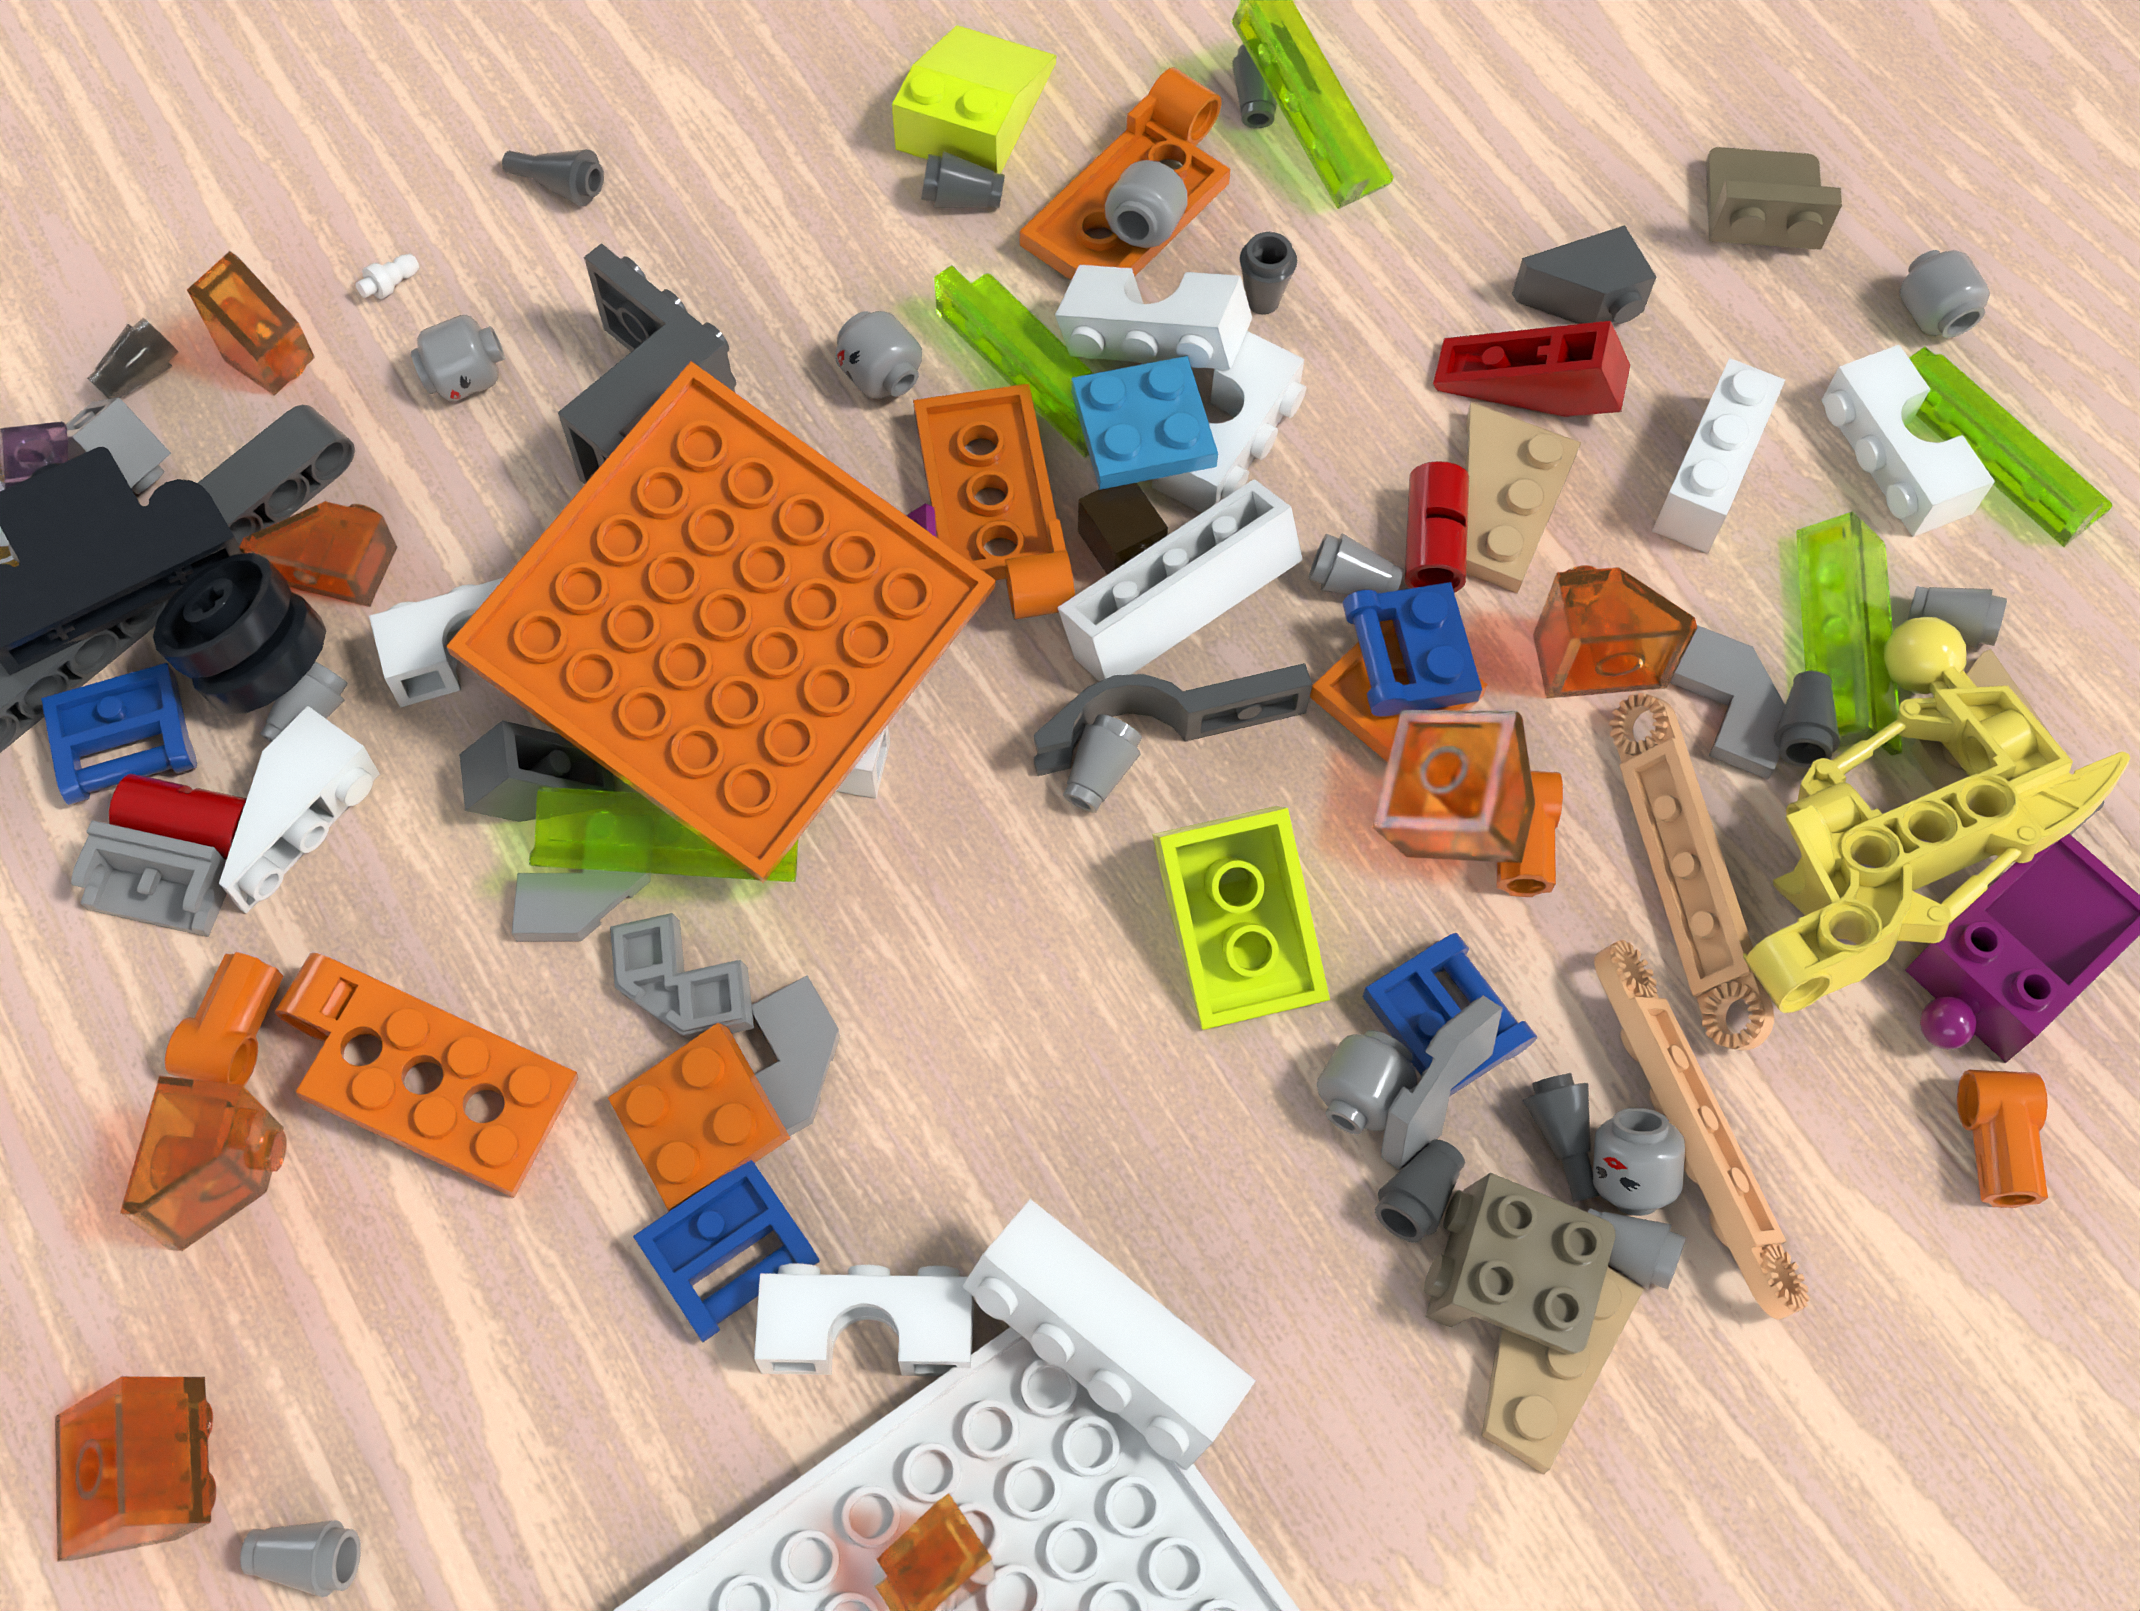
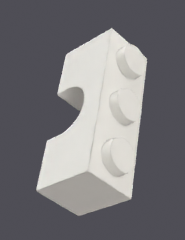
[1055,265,1252,370]
[1152,331,1306,513]
[1821,345,1995,537]
[1652,358,1785,554]
[369,577,505,708]
[754,1264,974,1376]

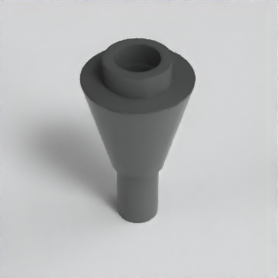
[502,149,604,206]
[1523,1073,1600,1202]

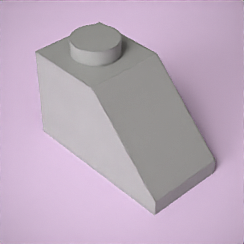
[48,397,171,494]

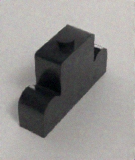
[0,447,242,675]

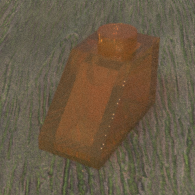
[187,251,315,396]
[239,501,397,607]
[875,1493,996,1611]

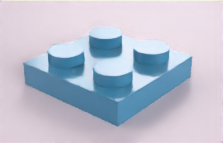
[1071,356,1218,490]

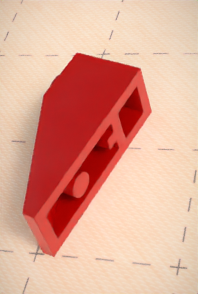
[1433,321,1631,417]

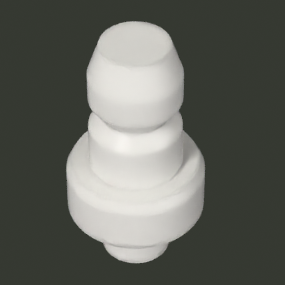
[356,254,419,299]

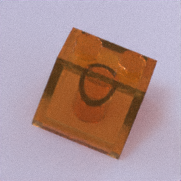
[1533,565,1697,699]
[1372,710,1536,863]
[120,1076,287,1251]
[55,1376,216,1562]

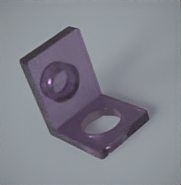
[0,421,68,489]

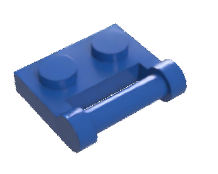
[1342,582,1482,717]
[41,663,197,805]
[1362,933,1538,1097]
[633,1160,820,1342]

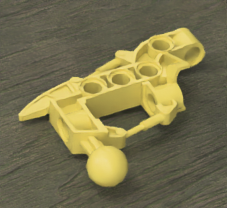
[1743,617,2130,1013]

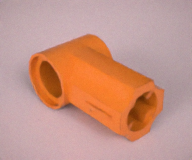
[1489,768,1563,897]
[165,952,284,1093]
[1957,1070,2048,1208]

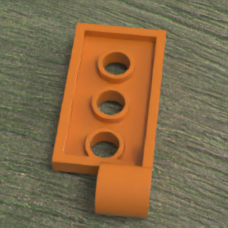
[1019,67,1231,281]
[913,384,1075,620]
[275,953,578,1198]

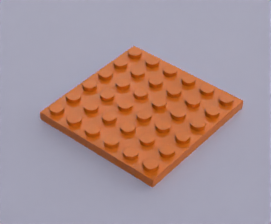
[446,361,996,883]

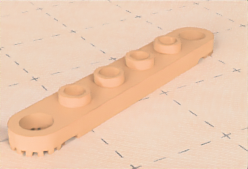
[1609,693,1774,1051]
[1594,940,1810,1320]

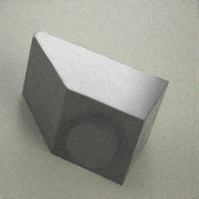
[1512,225,1656,324]
[459,720,617,822]

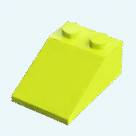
[892,25,1056,174]
[1152,806,1330,1030]

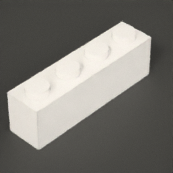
[1058,479,1303,682]
[962,1199,1256,1470]

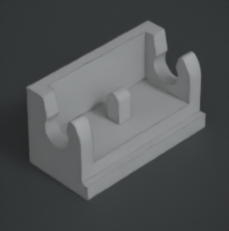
[71,820,227,937]

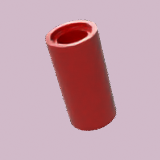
[1405,461,1469,593]
[109,774,247,860]

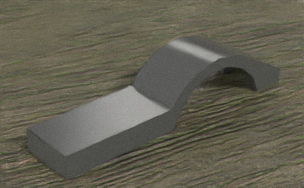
[1034,663,1313,776]

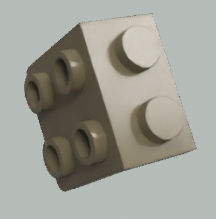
[1706,147,1842,250]
[1424,1172,1616,1355]

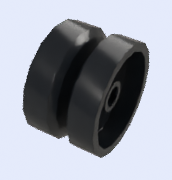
[153,552,326,715]

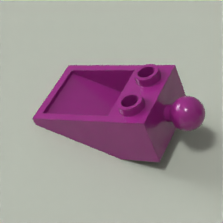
[1905,834,2140,1063]

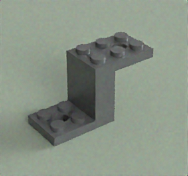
[558,243,737,484]

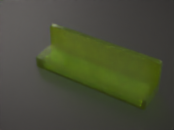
[1231,0,1394,209]
[934,265,1094,458]
[1909,346,2112,547]
[1796,511,1903,756]
[529,787,798,882]

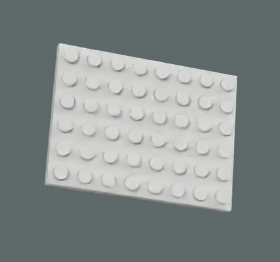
[613,1327,1300,1611]

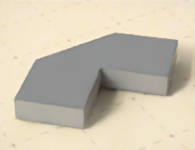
[1670,624,1785,779]
[512,814,655,942]
[610,913,754,1041]
[752,975,840,1136]
[1381,995,1502,1170]

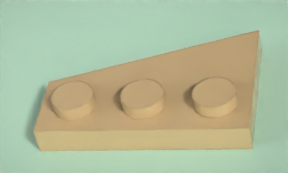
[1465,402,1581,593]
[1481,1267,1645,1474]

